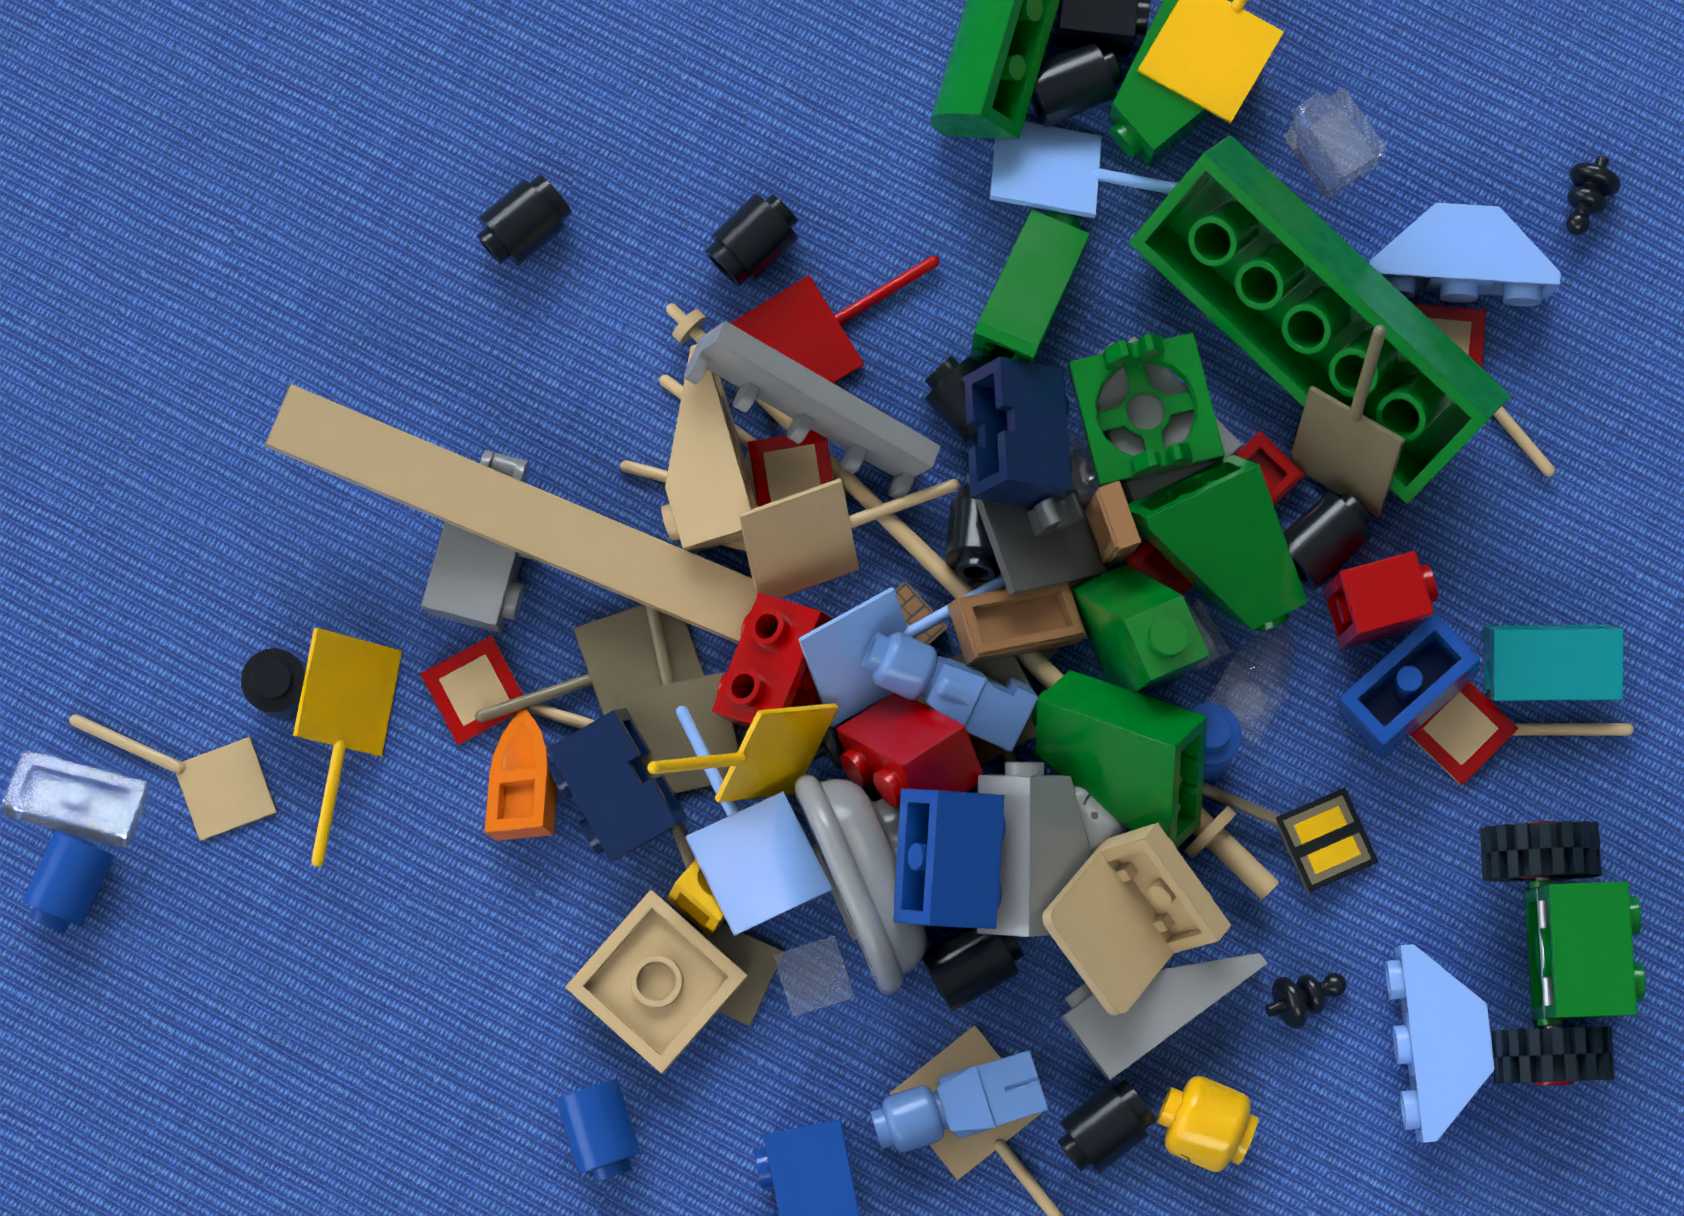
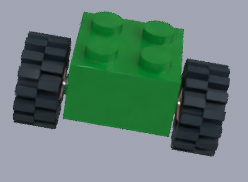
[1480,821,1646,1086]

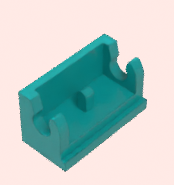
[1483,624,1623,701]

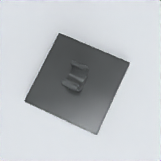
[966,474,1107,595]

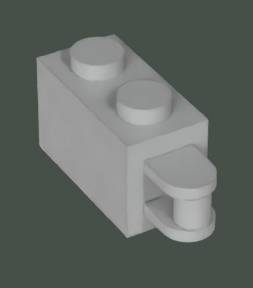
[421,450,533,634]

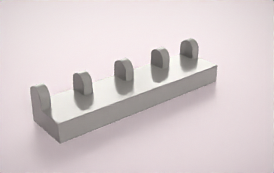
[684,321,941,499]

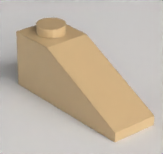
[661,344,758,553]

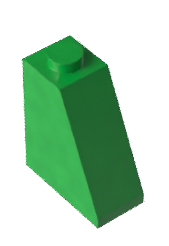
[1109,0,1267,167]
[970,209,1090,365]
[1128,454,1308,631]
[1071,564,1210,695]
[1032,670,1207,848]

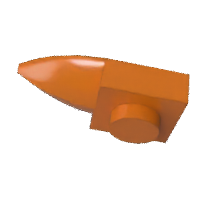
[484,709,557,841]

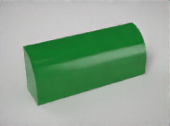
[930,0,1060,139]

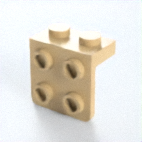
[1042,823,1231,1016]

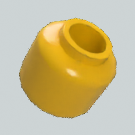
[1156,1075,1259,1172]

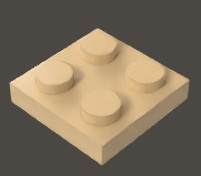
[565,890,749,1074]

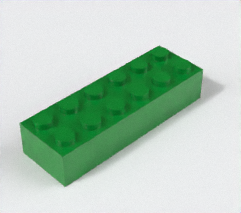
[1128,135,1511,504]

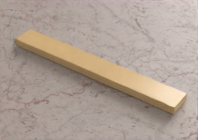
[264,384,756,644]

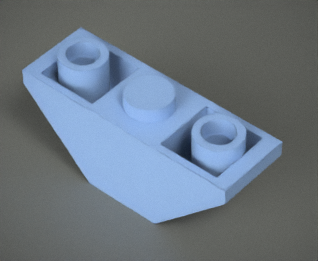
[1369,203,1561,307]
[1385,944,1495,1143]

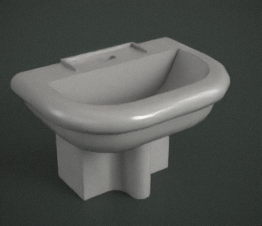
[794,774,928,995]

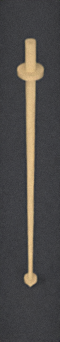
[666,303,1279,900]

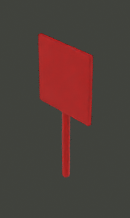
[730,256,940,420]

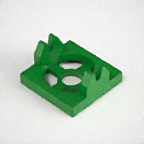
[1067,332,1225,488]

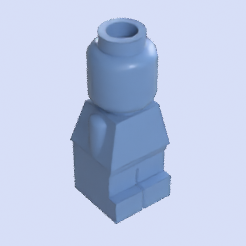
[861,632,1038,752]
[870,1050,1048,1152]

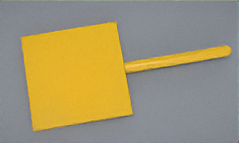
[1137,0,1284,123]
[293,628,402,867]
[647,703,839,803]

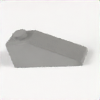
[1060,953,1268,1080]

